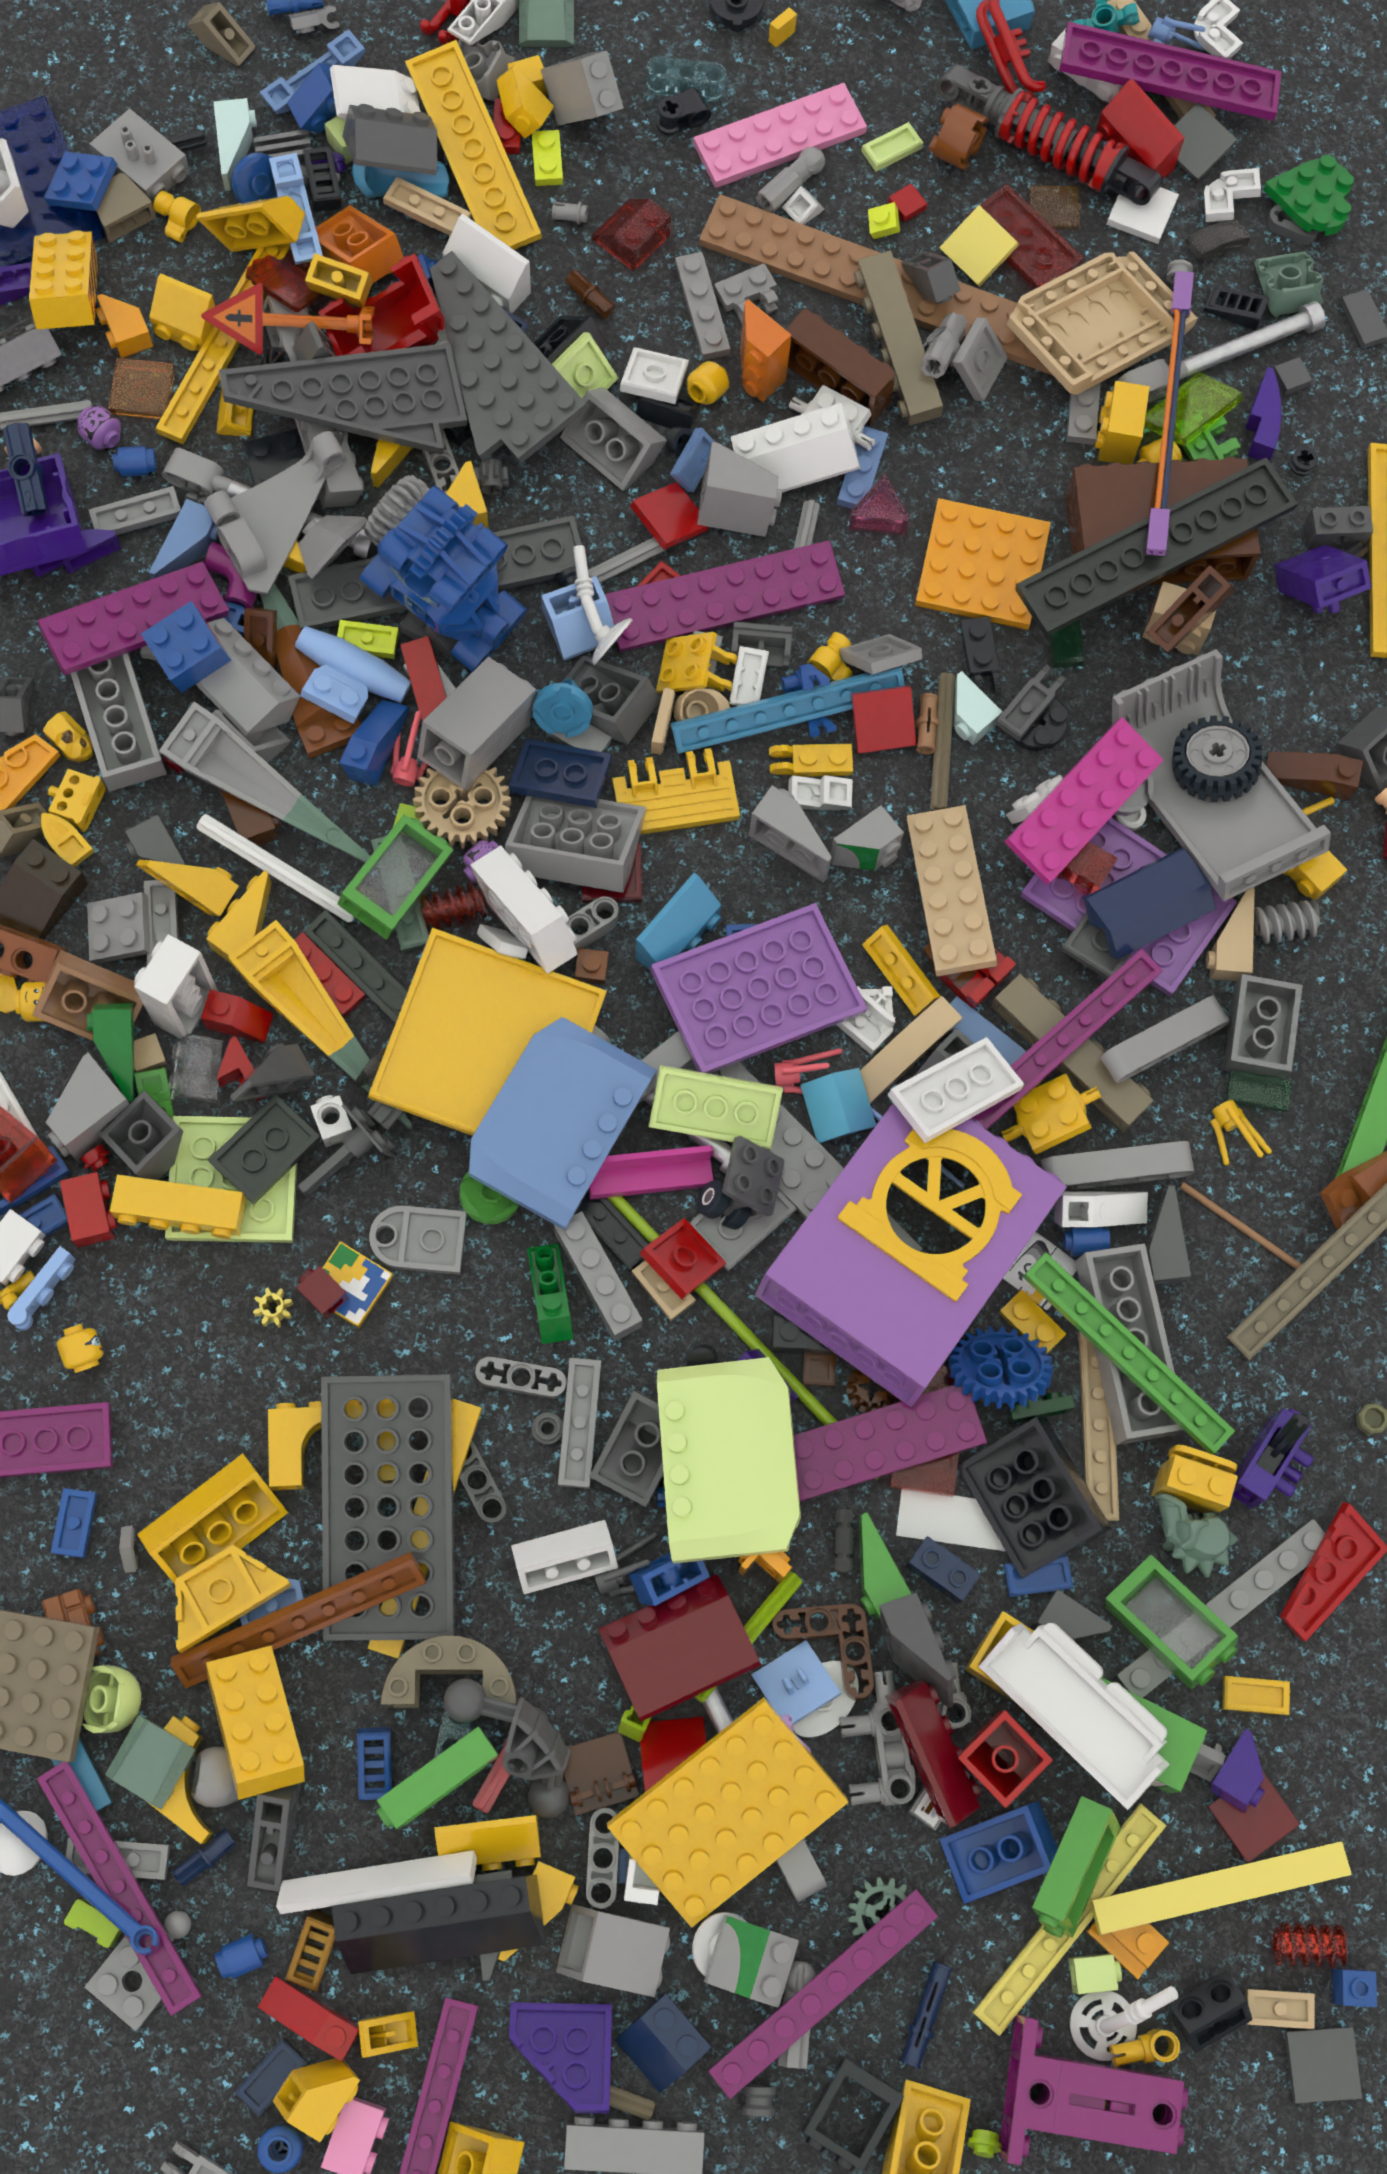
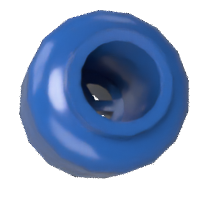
[257,2124,304,2173]

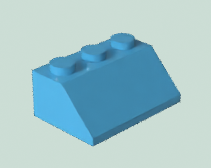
[635,873,722,970]

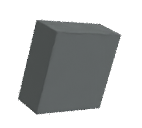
[1274,357,1312,395]

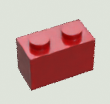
[60,1172,118,1247]

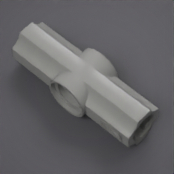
[921,312,968,379]

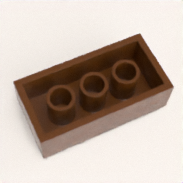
[785,308,896,426]

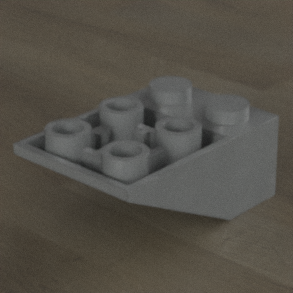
[879,1592,957,1708]

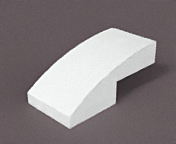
[788,775,853,810]

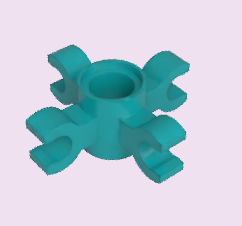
[1073,0,1140,33]

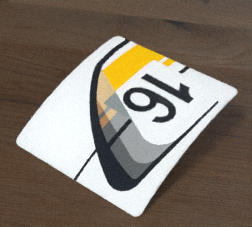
[1003,1232,1077,1310]

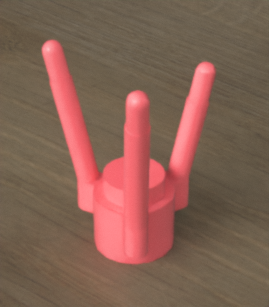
[390,711,429,787]
[774,1048,842,1094]

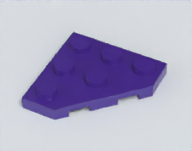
[509,2002,612,2114]

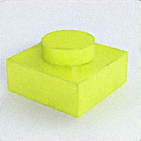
[868,202,900,240]

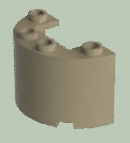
[381,1636,518,1708]

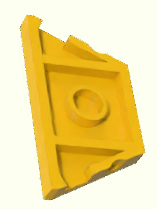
[175,1545,292,1653]

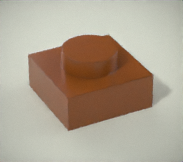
[575,948,609,984]

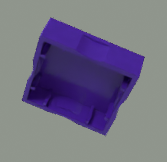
[0,452,88,576]

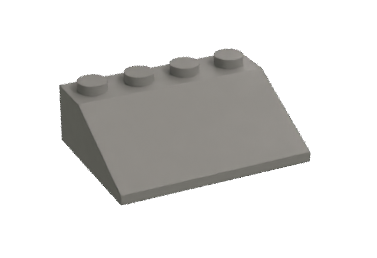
[505,796,646,893]

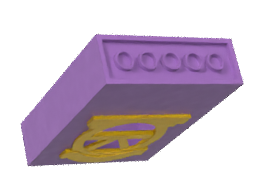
[755,1103,1067,1408]

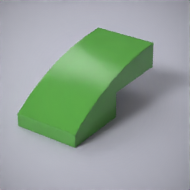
[134,1067,175,1119]

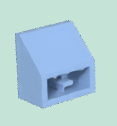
[541,576,617,661]

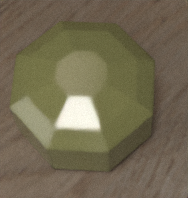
[1356,1403,1387,1435]

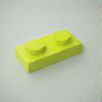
[532,130,563,186]
[337,620,399,659]

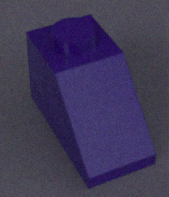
[1210,1728,1265,1813]

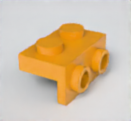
[738,1552,792,1583]

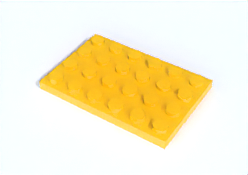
[607,1697,849,1928]

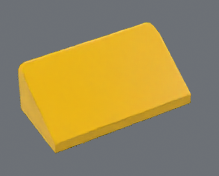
[216,388,254,437]

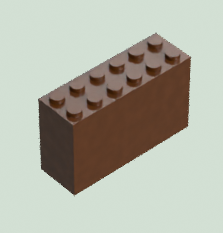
[1065,457,1261,585]

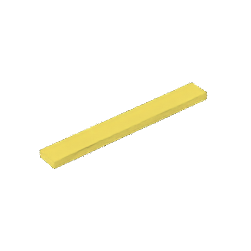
[972,1803,1166,2036]
[1090,1841,1352,1935]

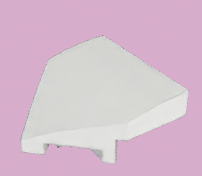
[836,986,895,1055]

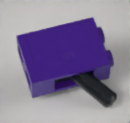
[1274,541,1371,613]
[1232,1408,1314,1509]

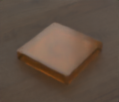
[108,358,175,419]

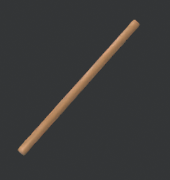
[1179,1182,1301,1269]

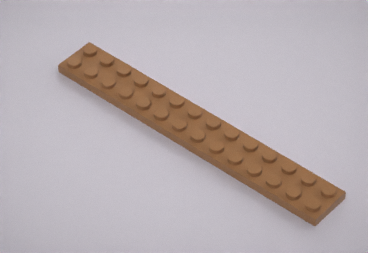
[699,194,1052,375]

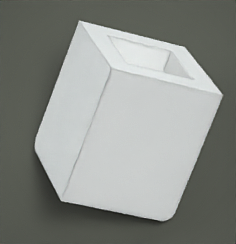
[624,1855,659,1905]

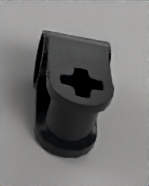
[656,88,712,135]

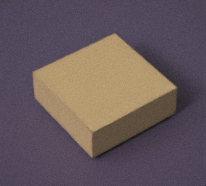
[134,1033,167,1072]

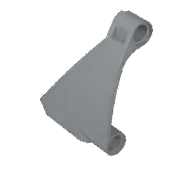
[204,431,347,595]

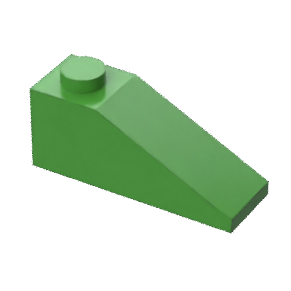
[858,1512,911,1620]

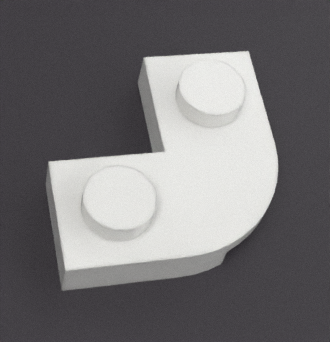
[1194,0,1243,59]
[1204,168,1261,222]

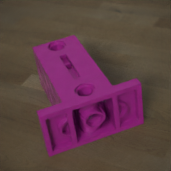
[998,2014,1188,2165]

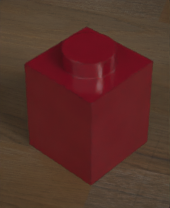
[296,1265,349,1320]

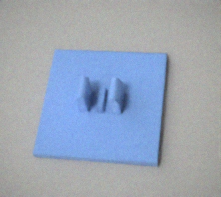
[751,1640,841,1725]

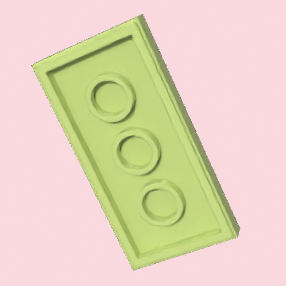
[648,1065,783,1149]

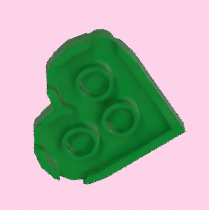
[1263,155,1354,236]

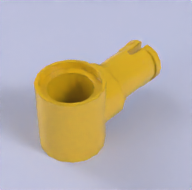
[1109,2029,1180,2067]

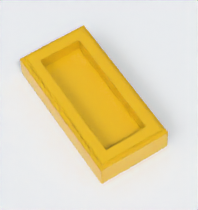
[1222,1676,1290,1715]

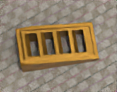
[285,1910,336,1992]

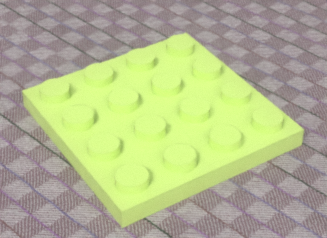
[165,1116,297,1243]

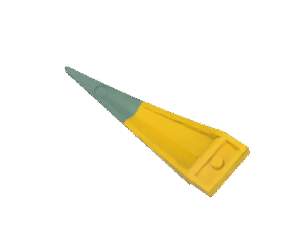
[228,920,412,1129]

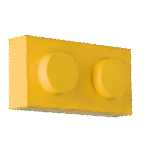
[999,1289,1066,1354]

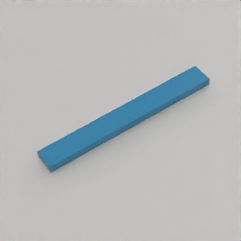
[670,666,905,754]

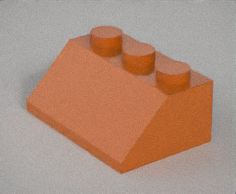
[740,299,791,402]

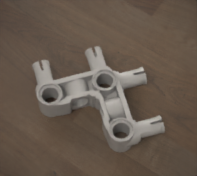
[839,1662,971,1806]

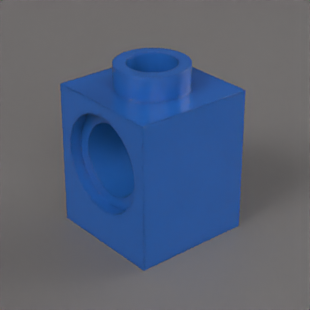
[1332,1969,1377,2007]

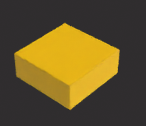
[768,7,797,47]

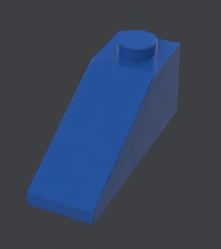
[340,700,410,786]

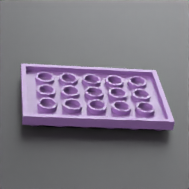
[1020,818,1237,997]
[650,903,868,1074]

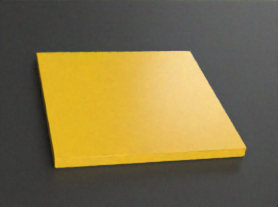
[368,927,607,1136]

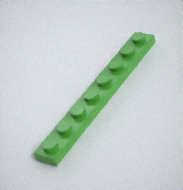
[1022,1252,1235,1455]

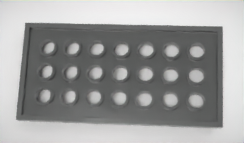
[321,1374,455,1641]

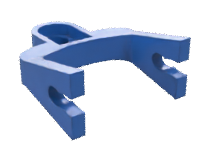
[781,663,837,737]

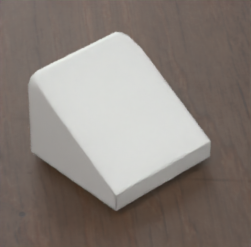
[782,186,824,225]

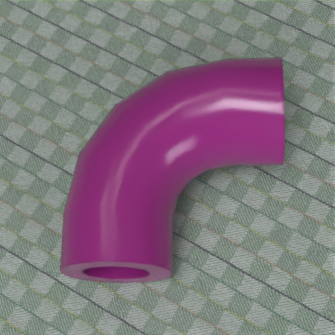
[205,542,257,609]

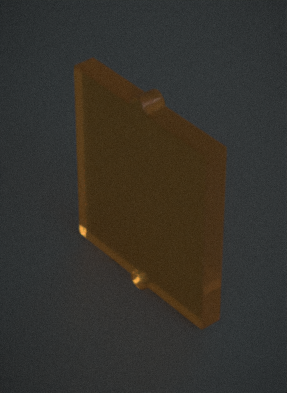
[1027,185,1082,229]

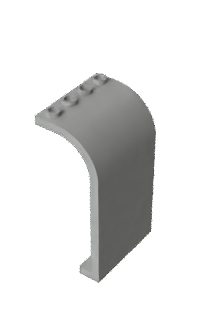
[1112,649,1331,901]

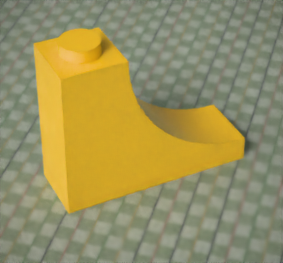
[146,1715,214,1844]

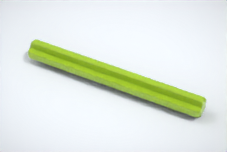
[694,1571,802,1703]

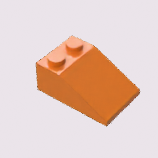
[315,205,404,286]

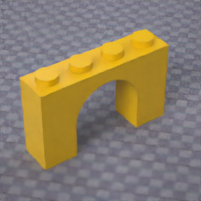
[268,1399,396,1491]

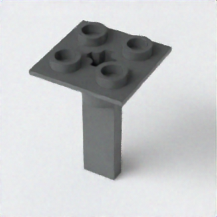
[298,1104,398,1195]

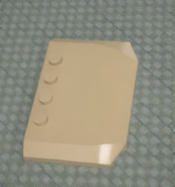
[1006,252,1198,395]

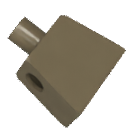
[96,173,156,243]

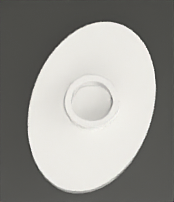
[793,1661,859,1738]

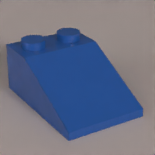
[939,1801,1058,1904]

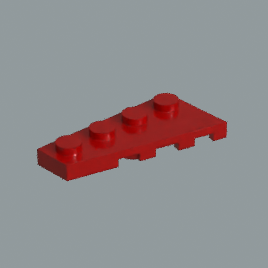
[1280,1502,1387,1642]

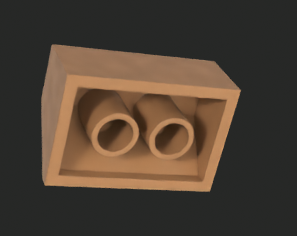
[32,950,143,1041]

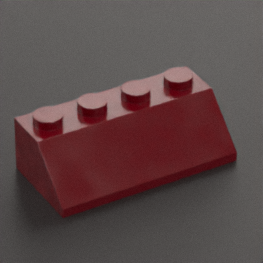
[885,1679,981,1828]

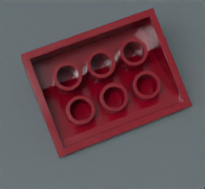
[598,1574,761,1722]

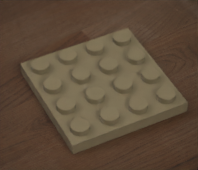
[0,1609,100,1762]

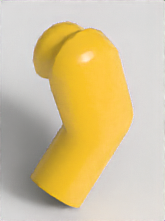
[0,1270,36,1310]

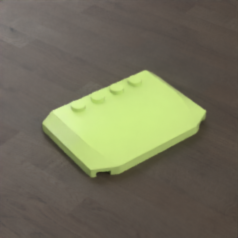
[657,1357,801,1564]

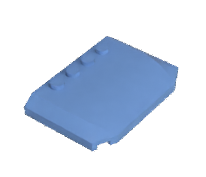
[469,1017,657,1230]

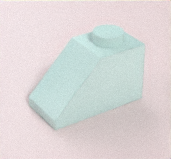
[953,671,1002,745]

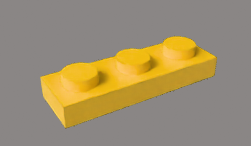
[862,925,941,1016]

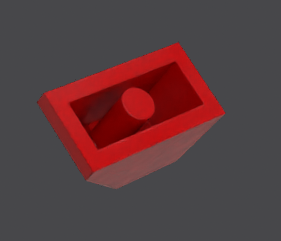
[201,989,274,1044]

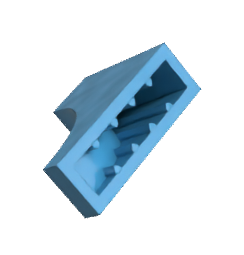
[945,0,1035,50]

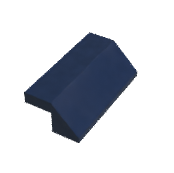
[1083,848,1216,959]

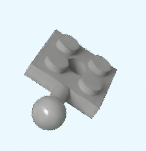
[84,1911,191,2031]

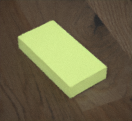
[861,122,923,172]

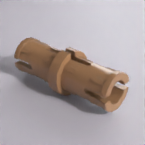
[916,693,939,755]

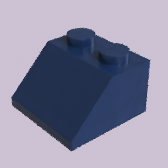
[615,1992,711,2093]

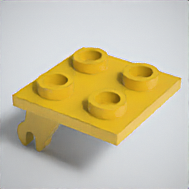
[656,632,738,694]

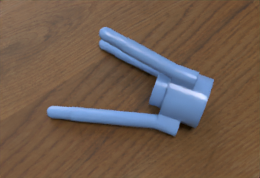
[1147,16,1206,51]

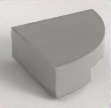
[119,1525,138,1573]

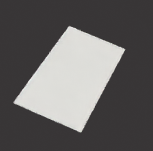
[896,1488,1005,1551]

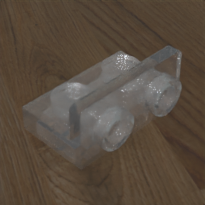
[169,1034,223,1102]

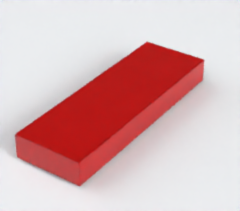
[400,636,447,722]

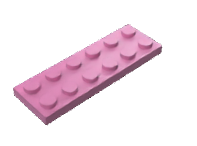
[693,83,867,188]

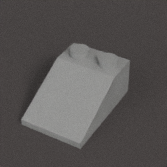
[749,786,832,883]

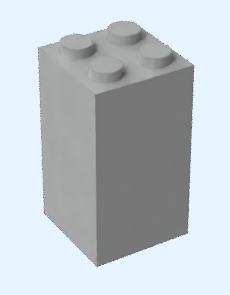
[417,656,536,790]

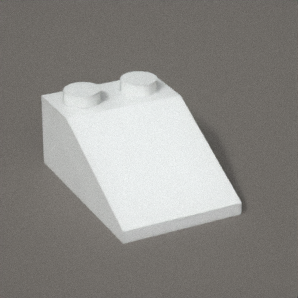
[330,65,420,120]

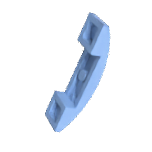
[269,153,323,265]

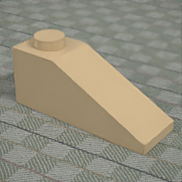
[1205,887,1255,981]

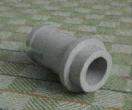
[552,201,588,225]

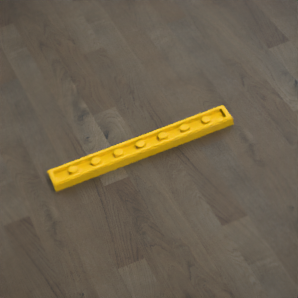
[367,1398,482,1659]

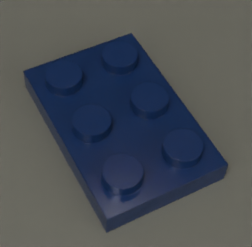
[509,738,612,808]

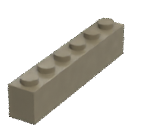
[854,250,943,426]
[991,974,1154,1133]

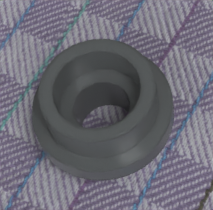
[532,1412,563,1445]

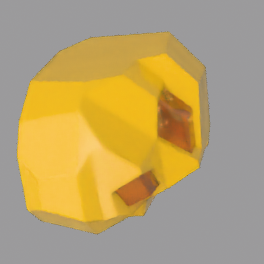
[43,711,93,762]

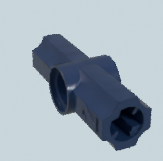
[3,422,49,517]

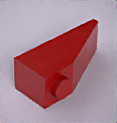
[258,1976,359,2062]

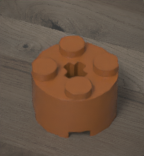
[929,103,989,171]

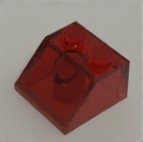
[592,199,671,271]

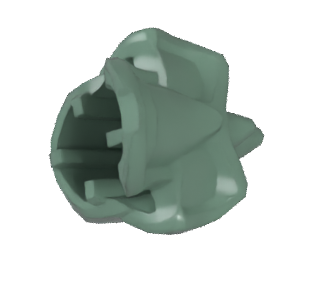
[1155,1493,1238,1578]

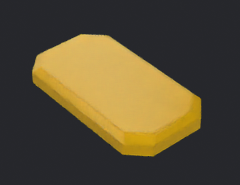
[0,973,18,1014]

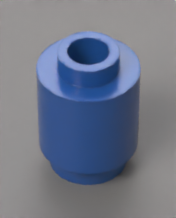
[113,446,156,477]
[1063,1227,1110,1256]
[215,1933,268,1979]

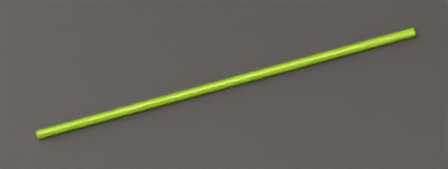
[607,1196,880,1480]

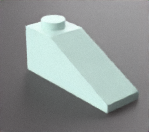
[214,98,257,191]

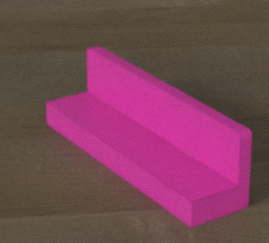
[589,1145,713,1199]

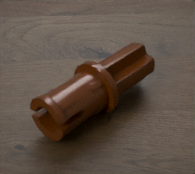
[565,270,616,319]

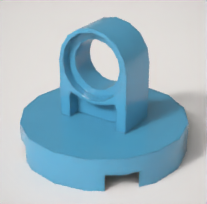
[533,679,593,737]

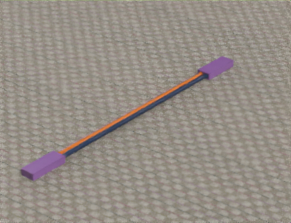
[1146,271,1194,556]

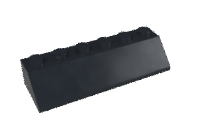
[332,1874,546,1974]

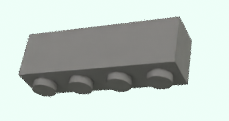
[554,1211,643,1342]
[564,2116,704,2174]

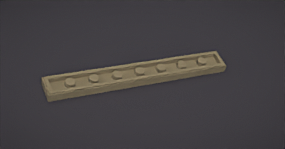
[1226,1182,1387,1360]

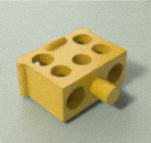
[48,769,106,832]

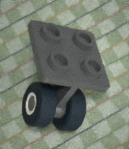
[697,1136,784,1230]

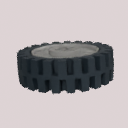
[1172,715,1262,802]

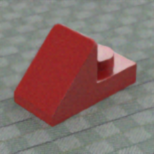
[217,1036,268,1102]

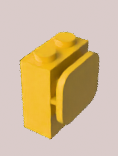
[1151,1445,1238,1513]

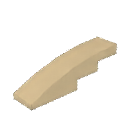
[860,996,963,1104]

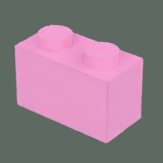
[321,2097,389,2174]

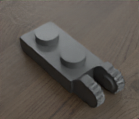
[995,665,1067,741]

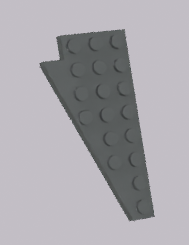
[219,343,467,454]

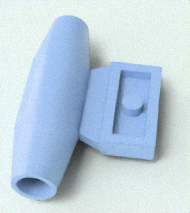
[295,626,411,724]

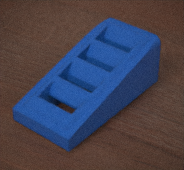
[357,1727,392,1800]

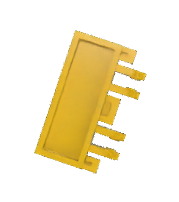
[612,748,740,835]

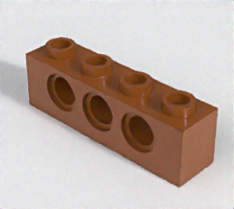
[0,924,68,982]

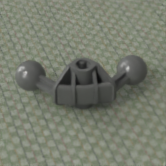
[443,1678,570,1818]

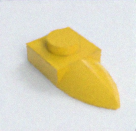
[41,813,94,867]

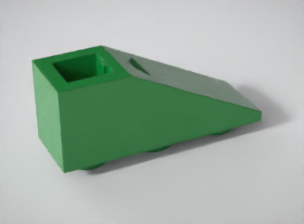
[527,1243,573,1344]

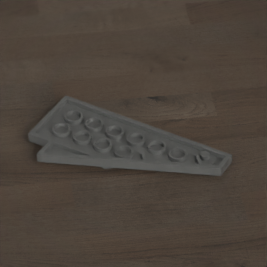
[430,251,589,464]

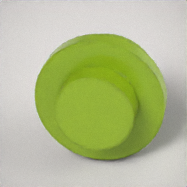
[967,2129,1002,2158]

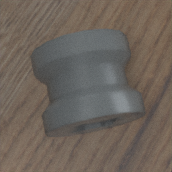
[742,2084,776,2117]

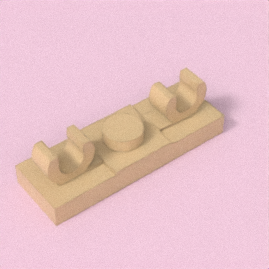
[383,177,471,236]

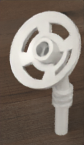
[573,545,633,665]
[1070,1986,1178,2061]

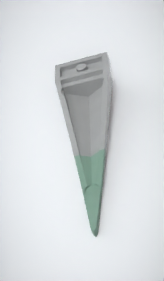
[159,702,380,868]

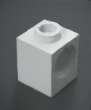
[310,1095,353,1147]

